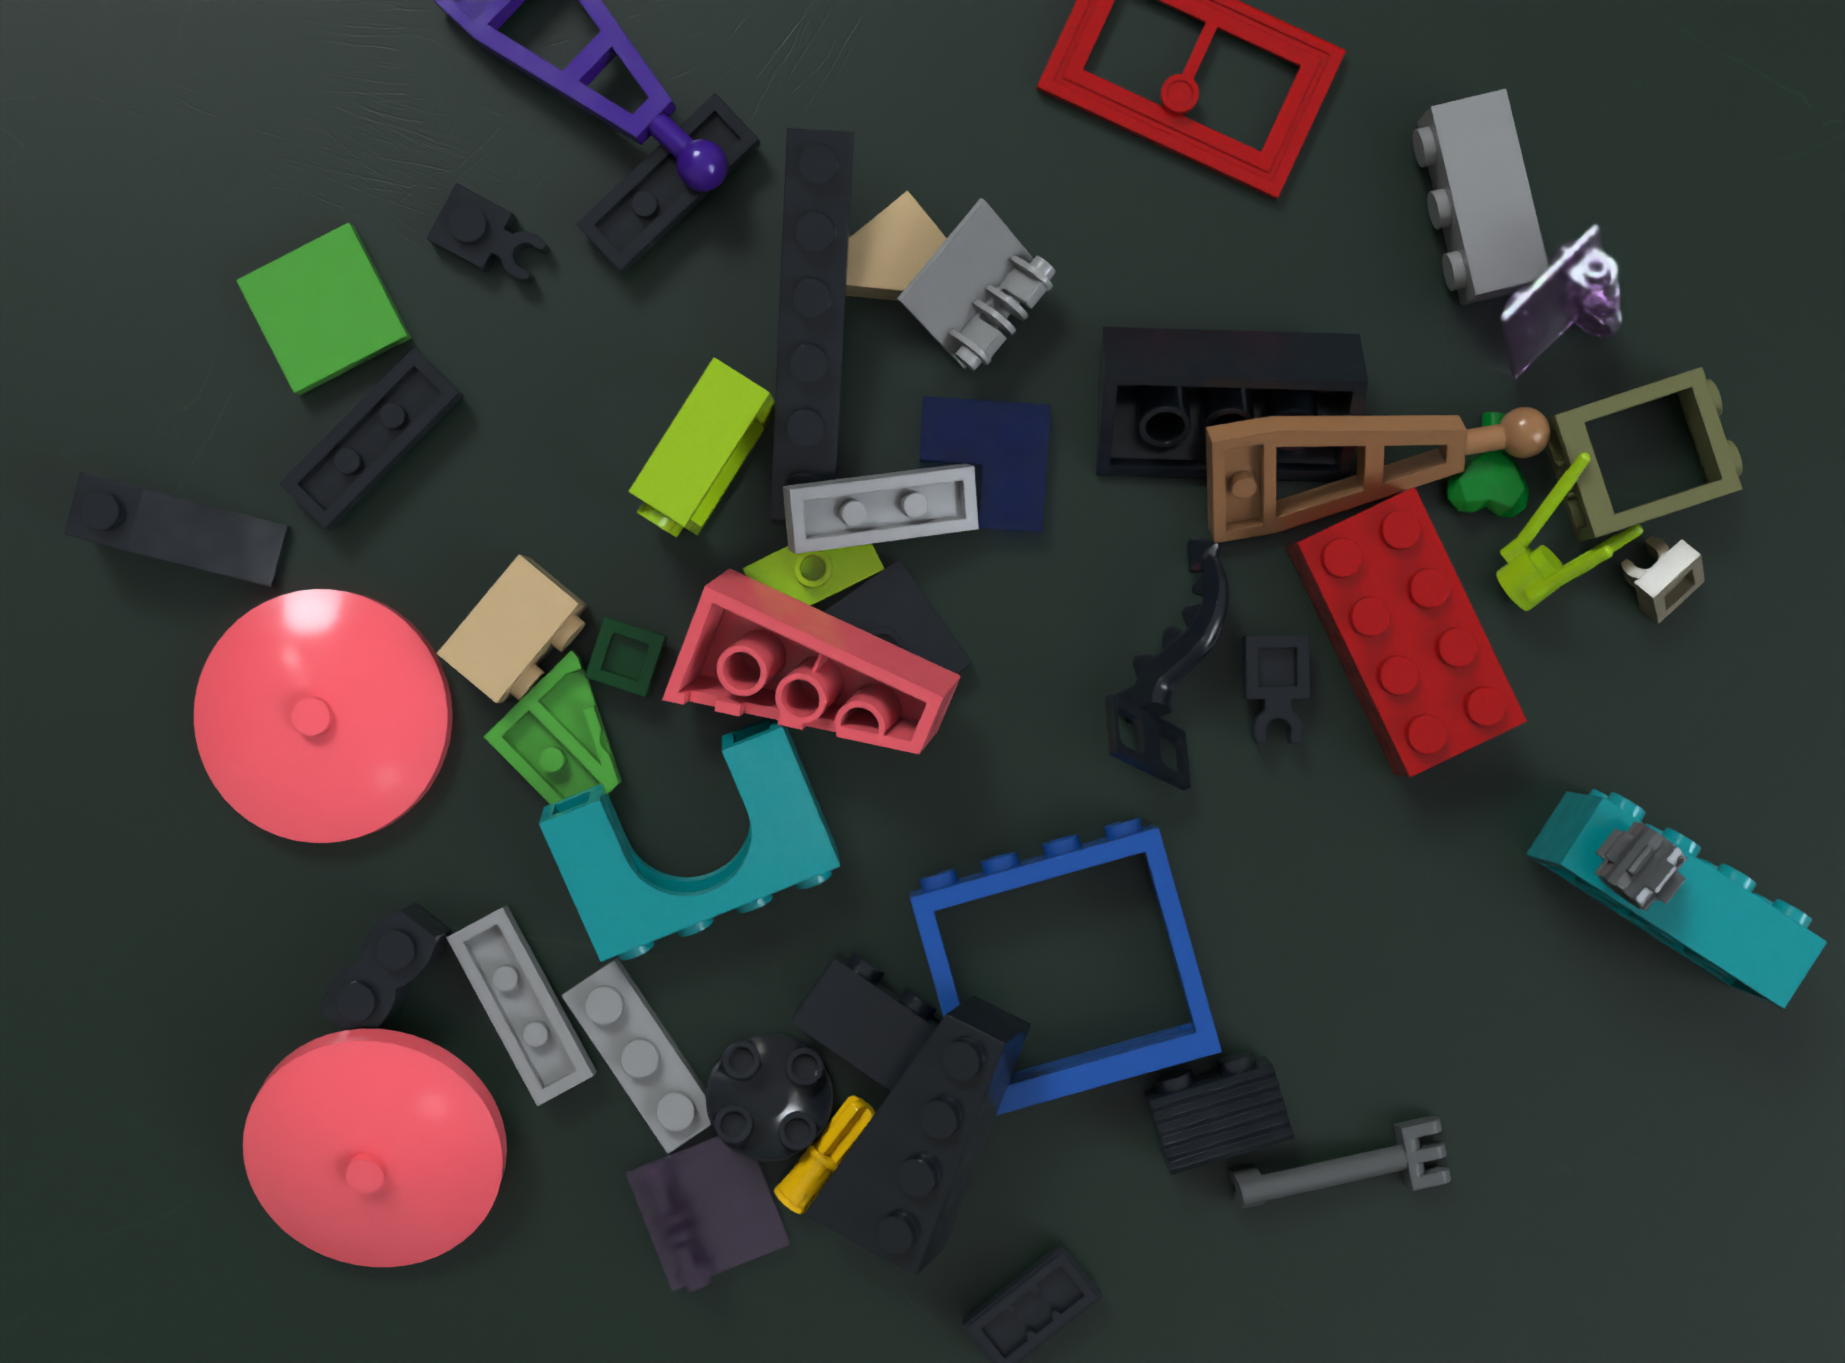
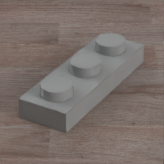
[783,463,979,554]
[446,905,597,1106]
[561,957,711,1154]

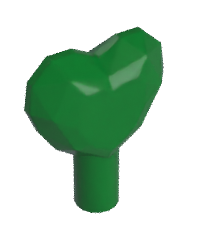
[1446,412,1529,518]

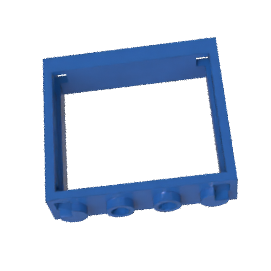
[910,817,1222,1116]

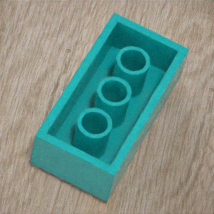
[1526,789,1827,1009]

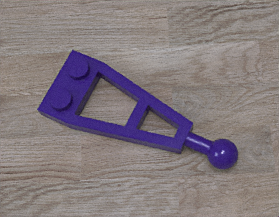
[433,0,728,192]

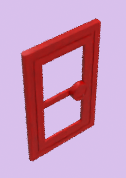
[1036,0,1346,200]

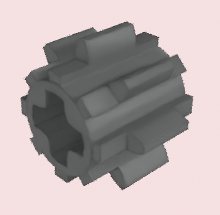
[1594,821,1688,911]

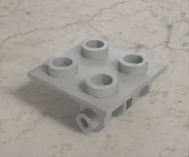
[897,198,1056,371]

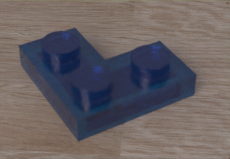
[919,396,1051,533]

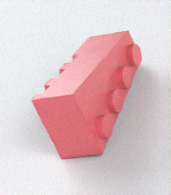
[662,568,961,754]

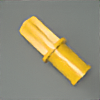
[774,1095,876,1215]

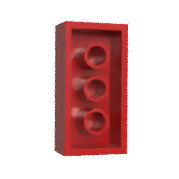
[1285,487,1527,778]

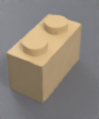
[436,554,588,703]

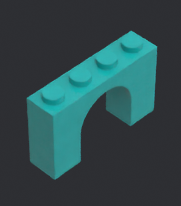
[539,718,840,962]

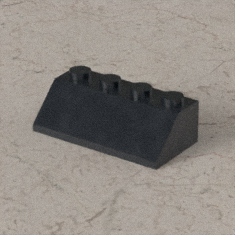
[1096,327,1368,482]

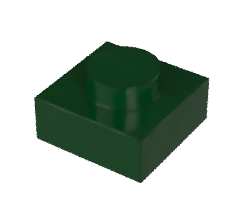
[585,617,668,697]

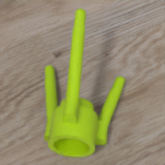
[1496,452,1643,611]

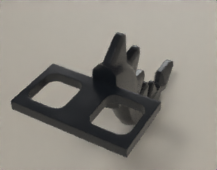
[1105,537,1229,791]

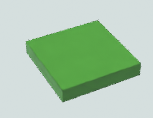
[236,222,412,396]

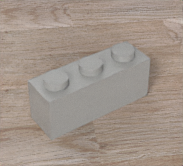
[1413,89,1551,306]

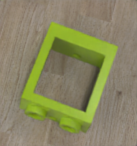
[628,357,775,538]

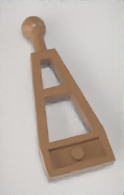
[1206,407,1550,543]

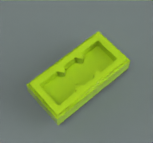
[743,544,884,606]

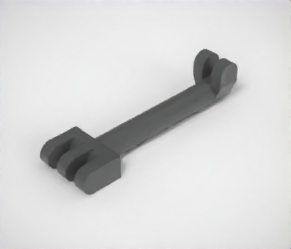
[1229,1116,1451,1210]

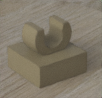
[1621,536,1705,624]

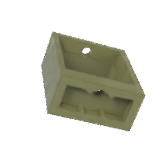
[1546,367,1743,542]

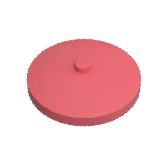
[194,589,453,843]
[243,1028,507,1267]

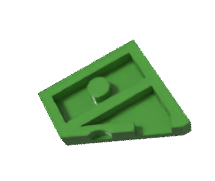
[484,650,622,804]

